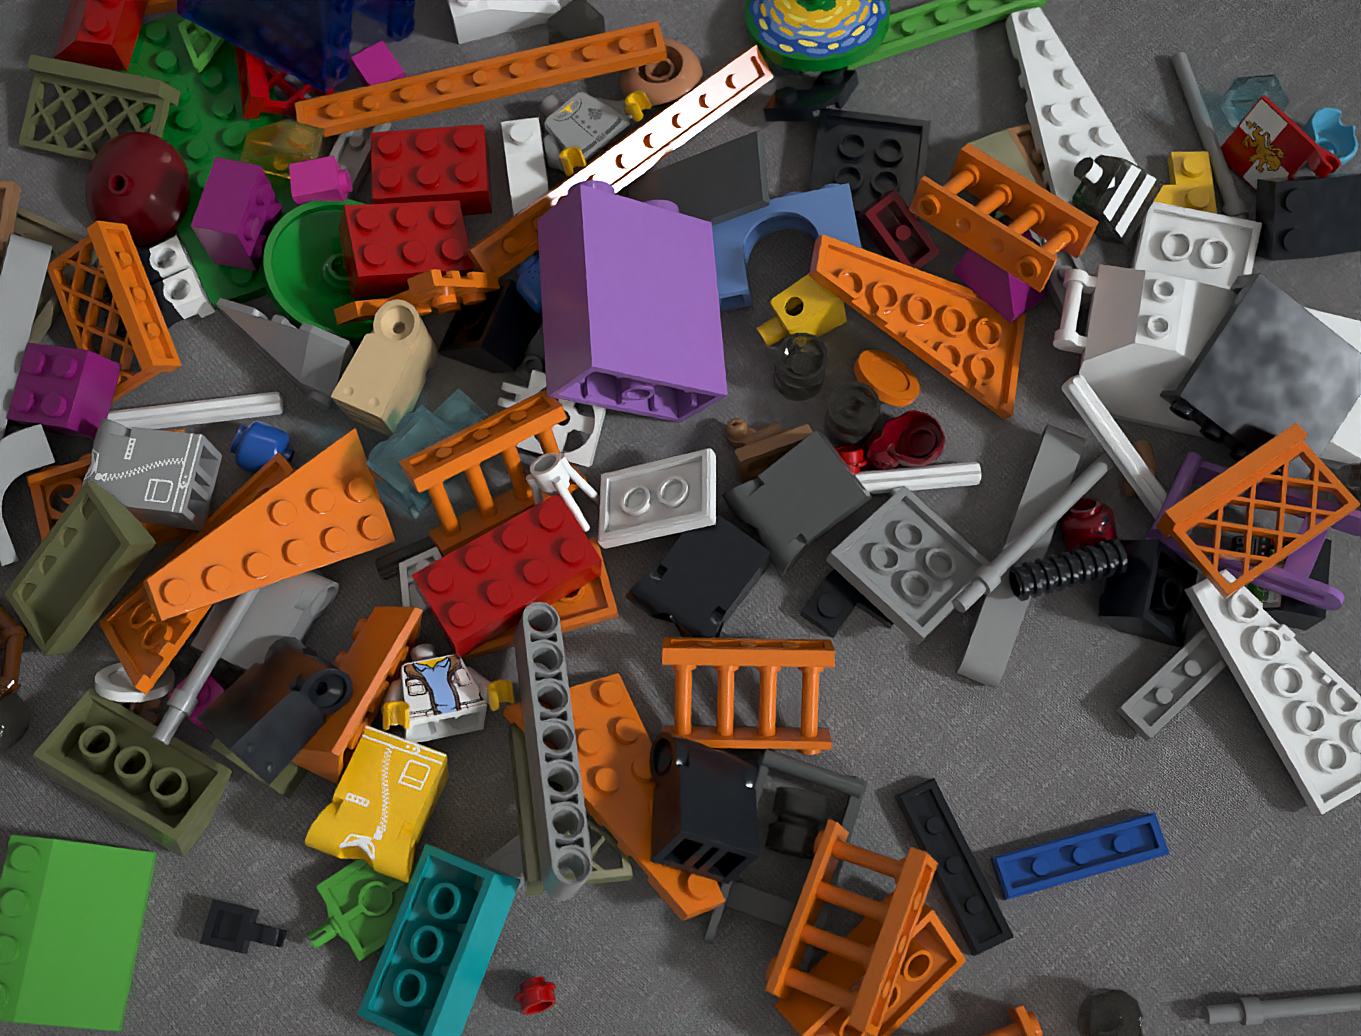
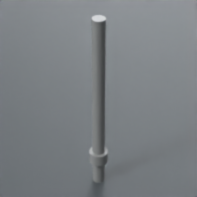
[1171,52,1250,220]
[952,451,1115,613]
[152,588,261,745]
[1203,992,1361,1026]

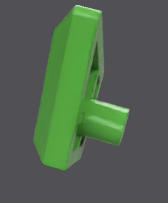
[178,4,231,72]

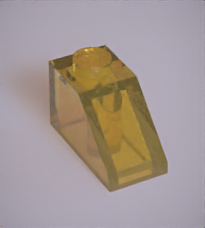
[240,119,325,179]

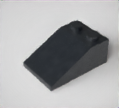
[1255,173,1361,261]

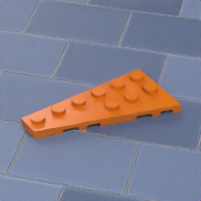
[98,452,296,695]

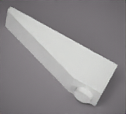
[501,117,549,266]

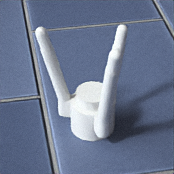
[526,452,600,532]

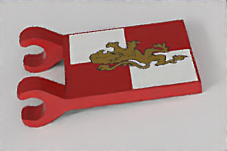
[1221,95,1341,192]

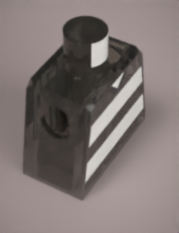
[1072,155,1164,246]

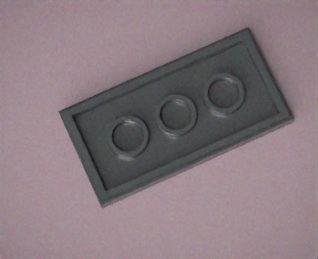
[628,131,770,226]

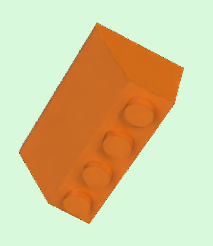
[291,606,423,785]
[773,890,967,1036]

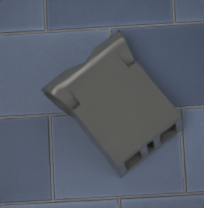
[722,430,872,576]

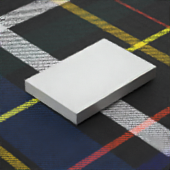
[1130,200,1262,289]
[598,448,716,549]

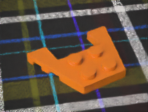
[334,269,500,325]

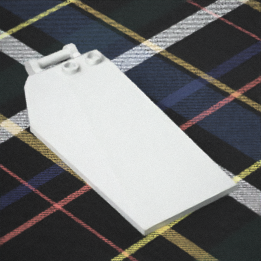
[1053,264,1361,469]

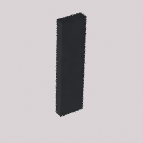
[895,778,1014,956]

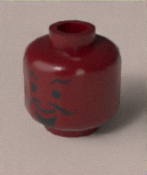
[1060,498,1118,553]

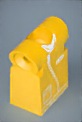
[305,726,450,883]

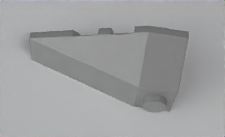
[216,298,355,412]

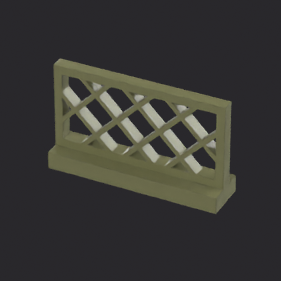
[18,54,181,162]
[509,723,633,896]

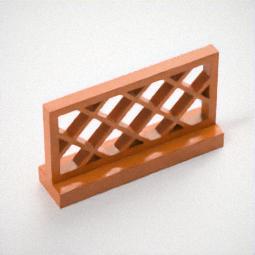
[47,220,182,404]
[1156,422,1361,599]

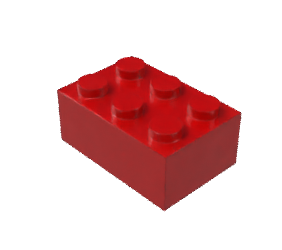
[371,124,493,216]
[338,200,474,298]

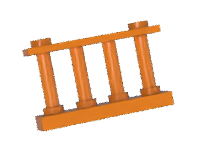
[909,143,1099,292]
[399,389,587,556]
[662,637,835,755]
[765,819,938,1036]

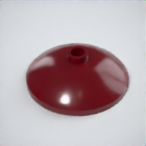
[85,132,190,247]

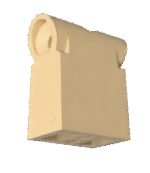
[330,299,438,441]

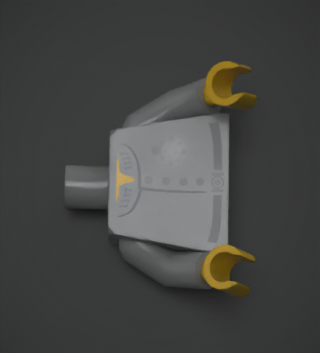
[539,90,652,176]

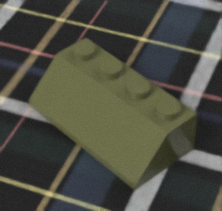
[33,688,232,858]

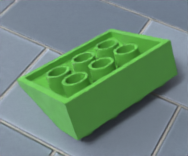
[0,835,157,1031]

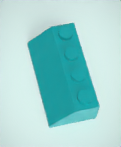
[357,844,521,1036]

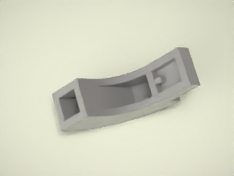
[0,424,55,566]

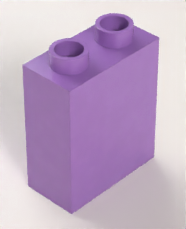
[537,180,728,423]

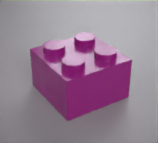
[191,157,282,272]
[6,343,122,440]

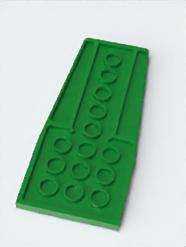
[112,0,298,310]

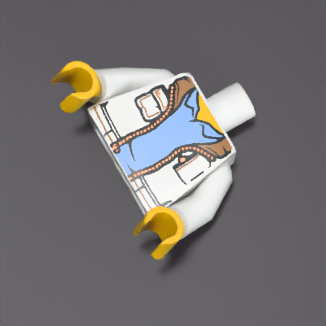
[381,643,516,743]

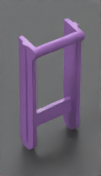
[1143,452,1361,610]

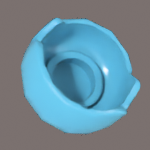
[1303,107,1358,166]

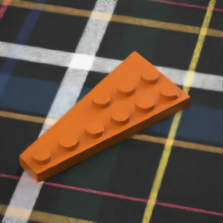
[809,234,1026,420]
[143,427,396,623]
[502,673,725,921]

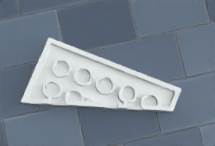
[1005,7,1145,207]
[1185,569,1361,815]

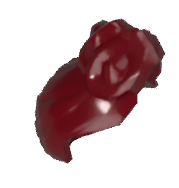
[864,410,945,470]

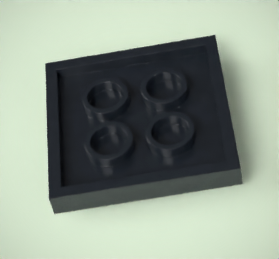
[809,108,931,222]

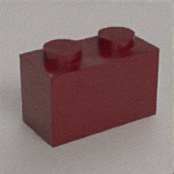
[855,189,941,269]

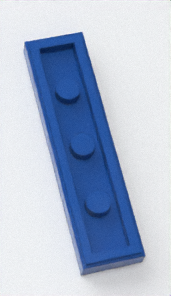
[990,812,1170,901]

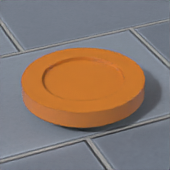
[854,350,920,407]

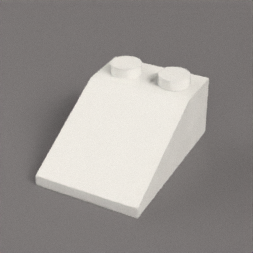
[447,0,563,44]

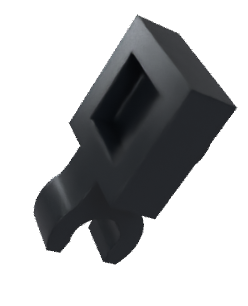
[200,900,287,954]

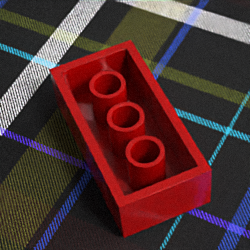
[412,493,602,658]

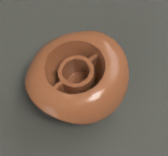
[619,37,703,106]

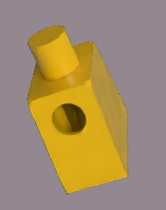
[756,274,847,349]

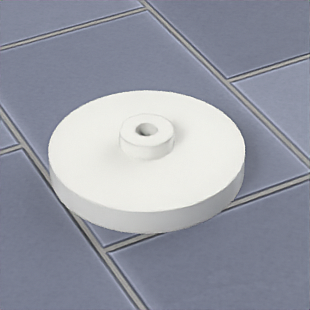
[95,663,175,702]

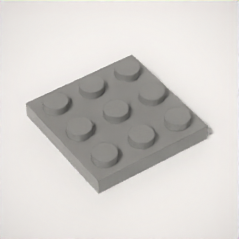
[826,486,990,645]

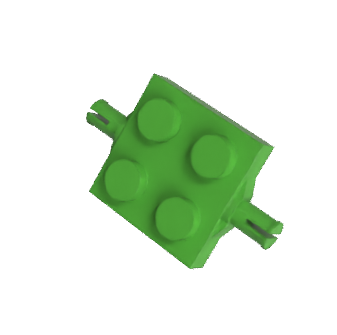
[307,859,418,962]

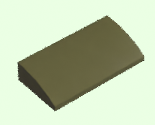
[4,481,156,656]

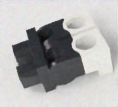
[91,236,215,338]

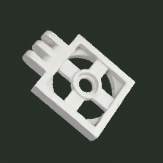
[495,369,606,467]

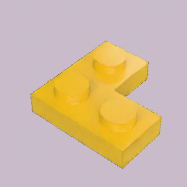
[1134,151,1217,226]

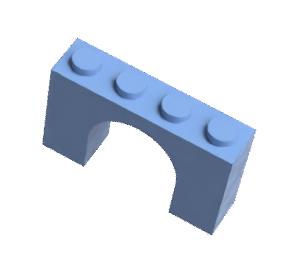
[712,183,861,312]

